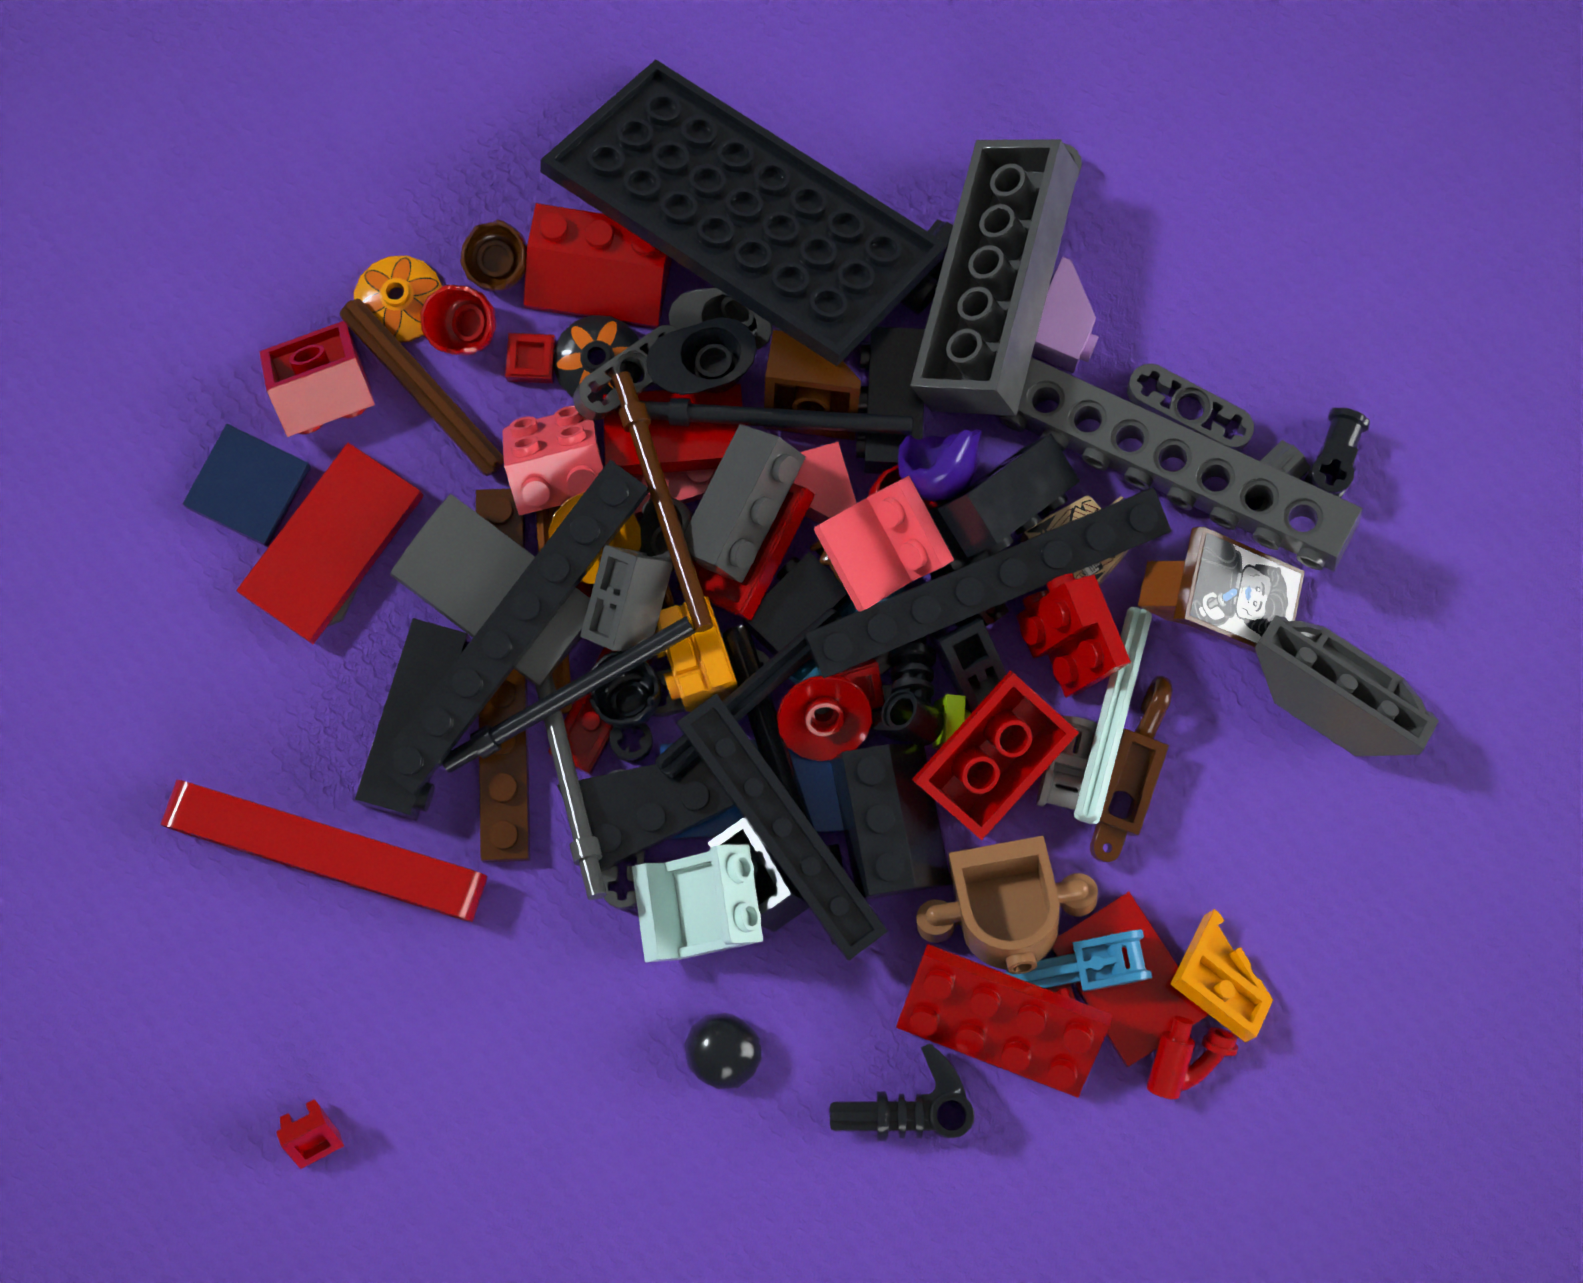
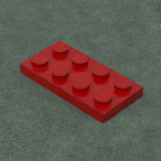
[896,944,1113,1098]

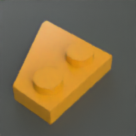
[1171,909,1273,1043]

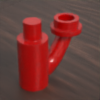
[1146,1016,1239,1099]

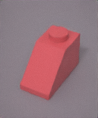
[793,442,856,524]

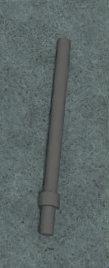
[535,674,607,900]

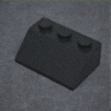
[831,744,951,900]

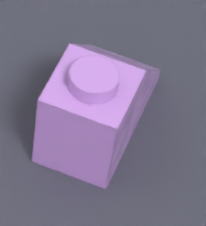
[1032,257,1099,373]

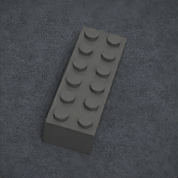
[910,139,1079,416]

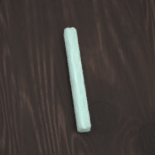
[1074,607,1152,824]

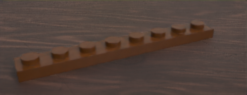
[476,488,530,863]

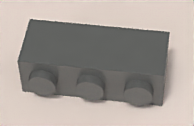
[684,424,806,583]

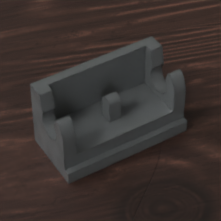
[580,545,673,651]

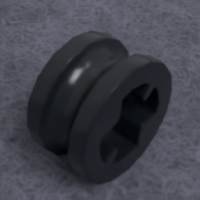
[610,723,653,763]

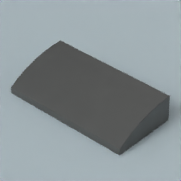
[390,493,590,688]

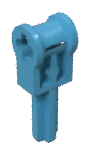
[1006,930,1153,992]

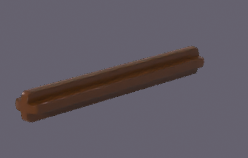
[339,298,504,476]

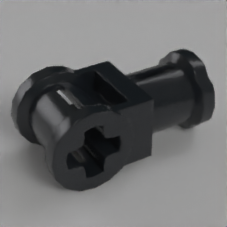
[1304,408,1370,498]

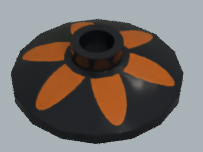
[553,315,643,403]

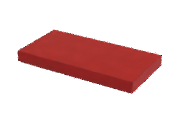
[236,442,424,645]

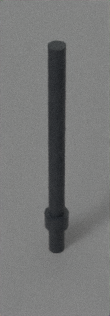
[639,398,914,435]
[442,616,696,773]

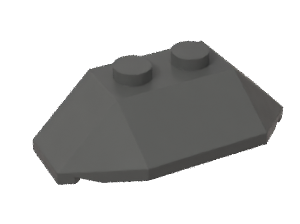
[1255,615,1439,756]

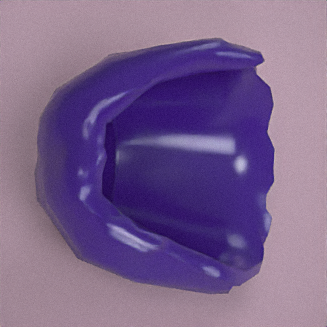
[898,429,983,502]

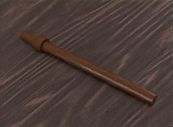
[612,372,714,633]

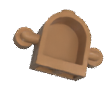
[916,835,1098,974]

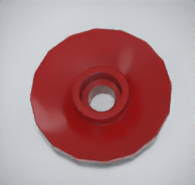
[777,675,872,761]

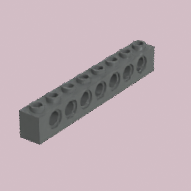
[997,357,1363,572]

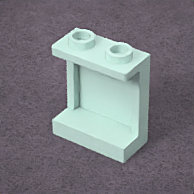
[632,844,763,962]

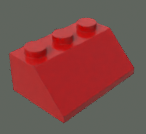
[523,203,672,329]
[912,670,1079,840]

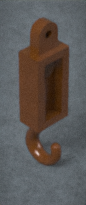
[1090,675,1173,862]

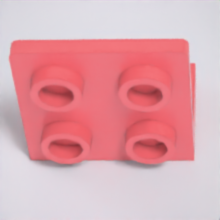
[814,476,954,612]

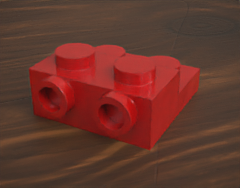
[1016,573,1131,698]

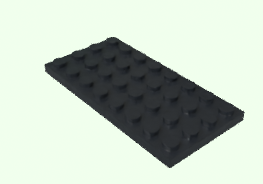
[540,59,948,366]

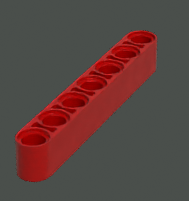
[160,779,488,922]

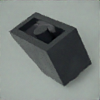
[708,817,808,932]

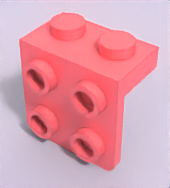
[502,405,604,516]

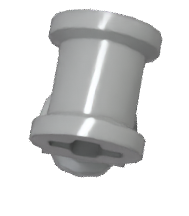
[1036,716,1097,811]

